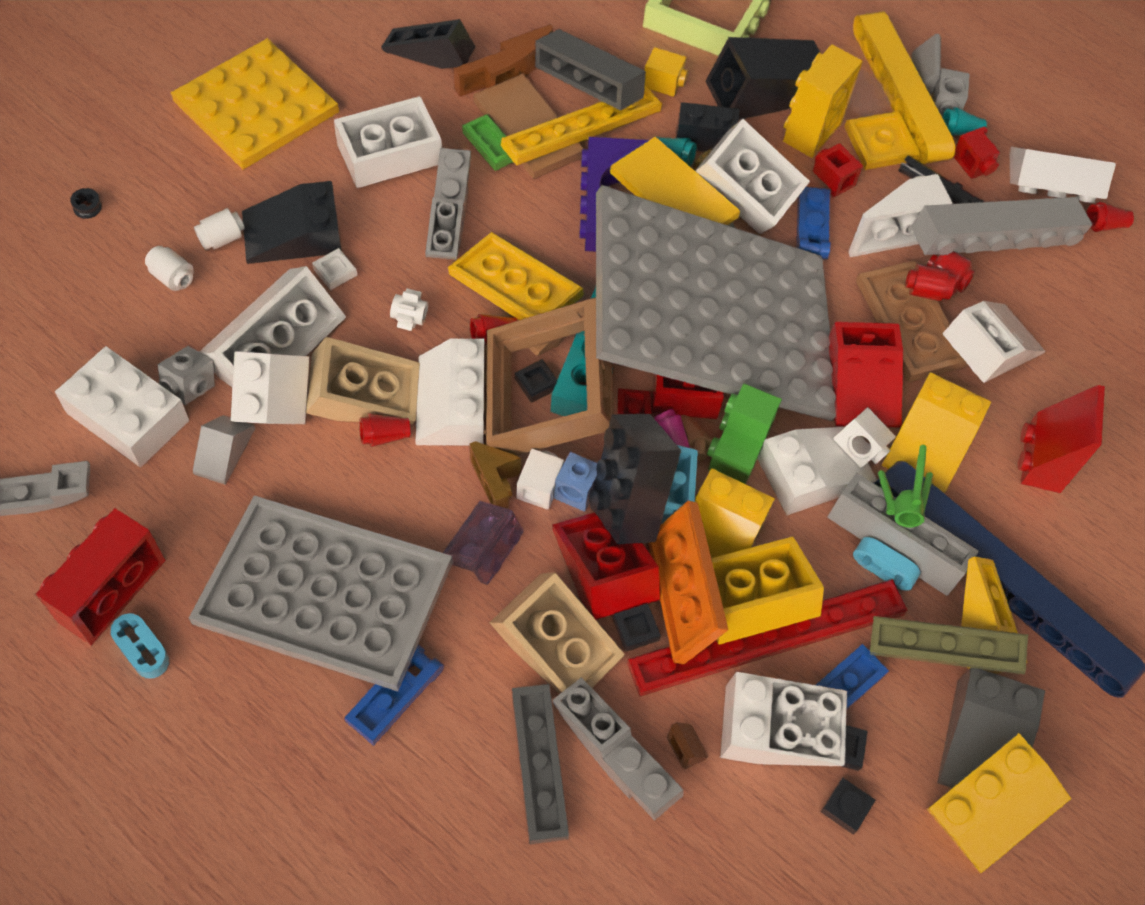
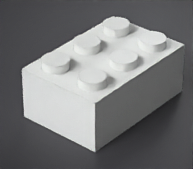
[334,96,442,188]
[695,119,810,234]
[55,346,189,468]

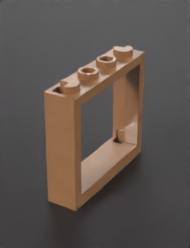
[484,297,614,455]

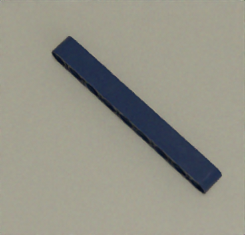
[874,461,1145,698]

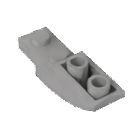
[425,148,471,260]
[553,677,684,821]

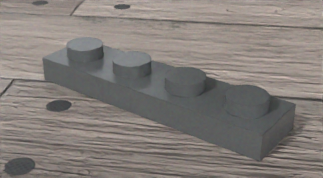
[512,684,569,844]

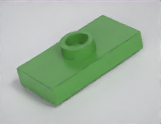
[462,114,513,171]

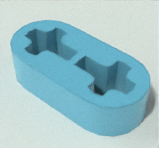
[853,537,921,591]
[110,613,169,679]

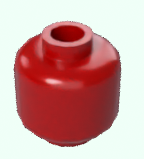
[926,251,975,295]

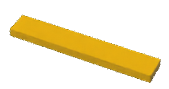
[501,85,662,165]

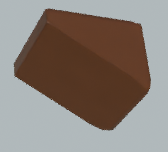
[667,722,708,769]

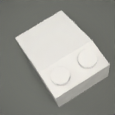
[848,174,952,257]
[758,427,877,515]

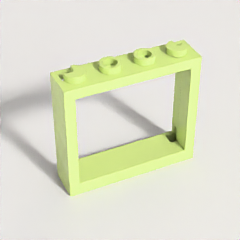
[643,0,774,56]

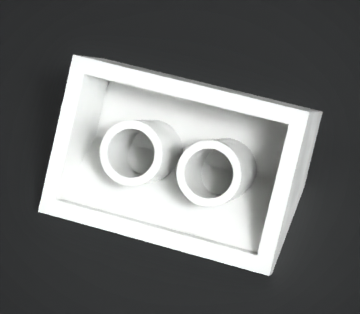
[1010,147,1116,203]
[415,338,484,446]

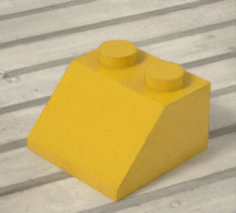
[695,468,775,558]

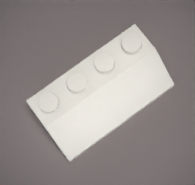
[200,266,346,388]

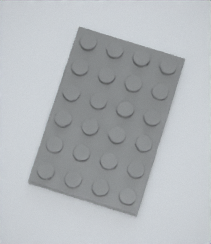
[189,495,453,691]

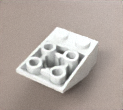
[943,301,1045,383]
[720,672,847,766]

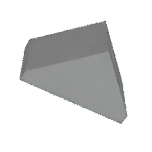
[193,415,255,485]

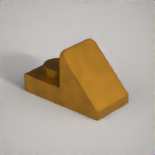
[469,441,521,516]

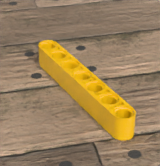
[853,11,955,164]

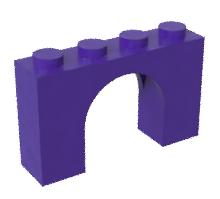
[579,137,649,252]

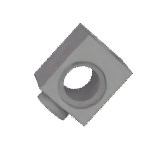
[932,68,970,115]

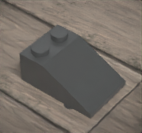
[937,668,1045,788]

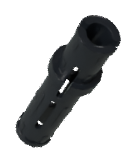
[899,155,985,204]

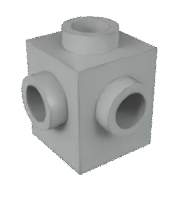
[158,346,215,405]

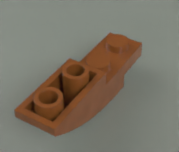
[454,24,553,97]

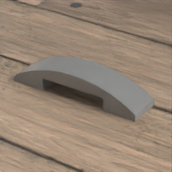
[0,461,90,516]

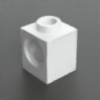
[833,408,896,468]
[516,449,564,510]

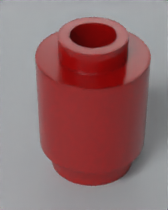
[905,264,956,301]

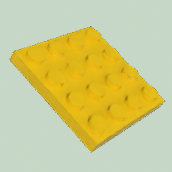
[171,38,339,170]

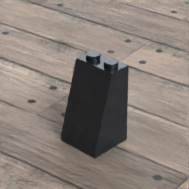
[705,37,821,120]

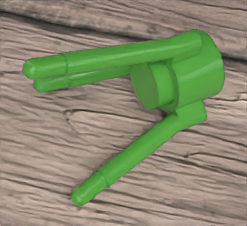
[878,445,933,528]

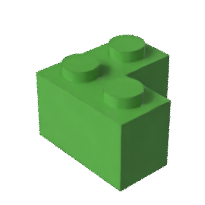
[707,383,782,484]

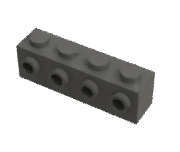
[535,29,646,111]

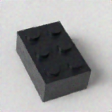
[589,414,681,544]

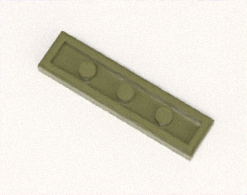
[870,616,1028,675]

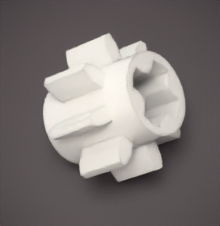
[390,288,428,331]

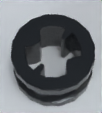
[70,188,102,219]

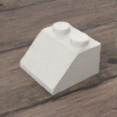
[231,351,310,424]

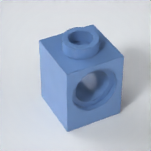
[554,452,597,512]

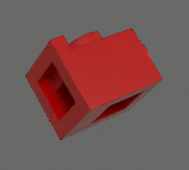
[954,126,1000,180]
[812,143,863,198]

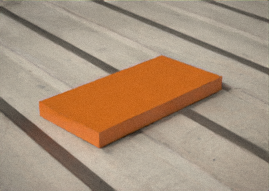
[648,501,729,664]

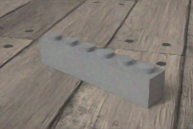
[911,197,1093,255]

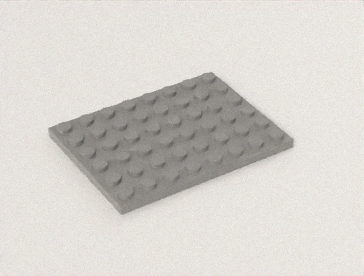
[596,185,836,421]

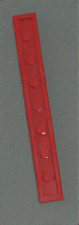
[627,579,908,697]

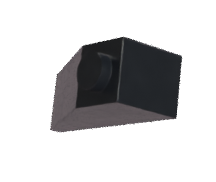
[381,19,476,69]

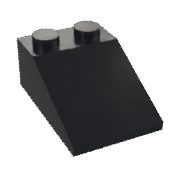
[242,181,342,264]

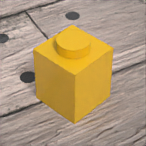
[644,47,688,97]

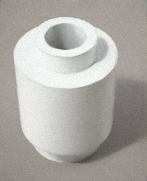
[194,208,245,250]
[145,246,194,291]

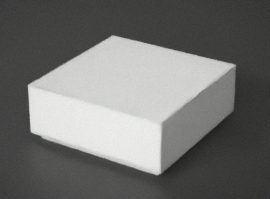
[312,248,357,290]

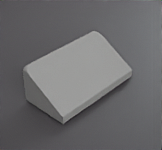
[912,34,941,95]

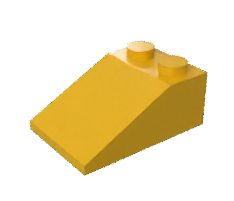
[881,372,991,494]

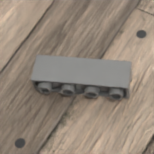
[827,473,979,596]

